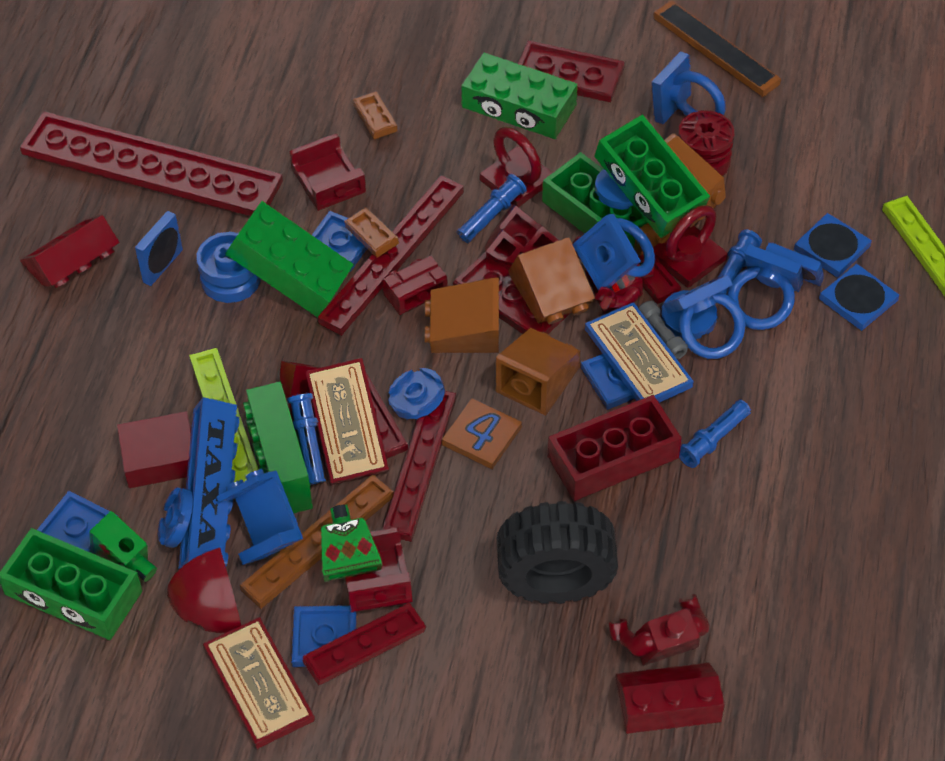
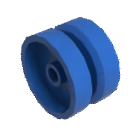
[197,232,261,303]

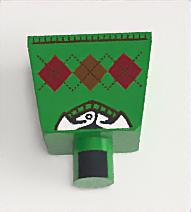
[321,505,382,582]
[89,511,157,582]

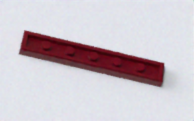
[382,391,456,542]

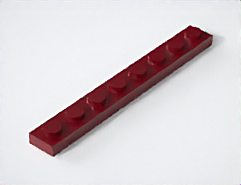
[318,175,464,336]

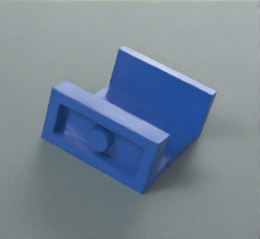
[216,469,303,565]

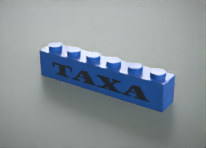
[178,397,239,570]

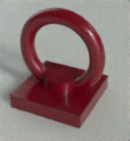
[480,127,553,208]
[653,205,728,288]

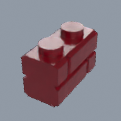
[383,256,448,315]

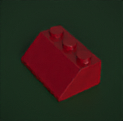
[20,214,120,288]
[615,663,725,734]

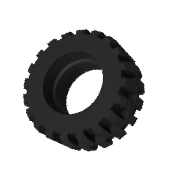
[496,501,618,604]

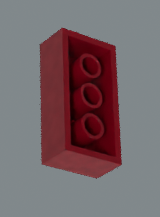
[547,395,682,501]

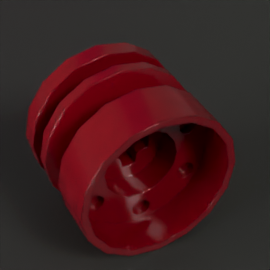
[678,110,734,176]

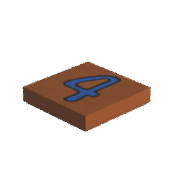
[442,398,522,470]

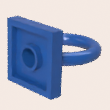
[652,51,726,124]
[572,213,655,290]
[727,244,803,330]
[663,275,745,359]

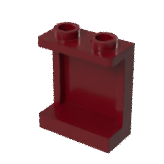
[290,133,366,211]
[345,528,413,612]

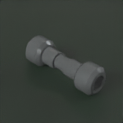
[638,301,688,360]

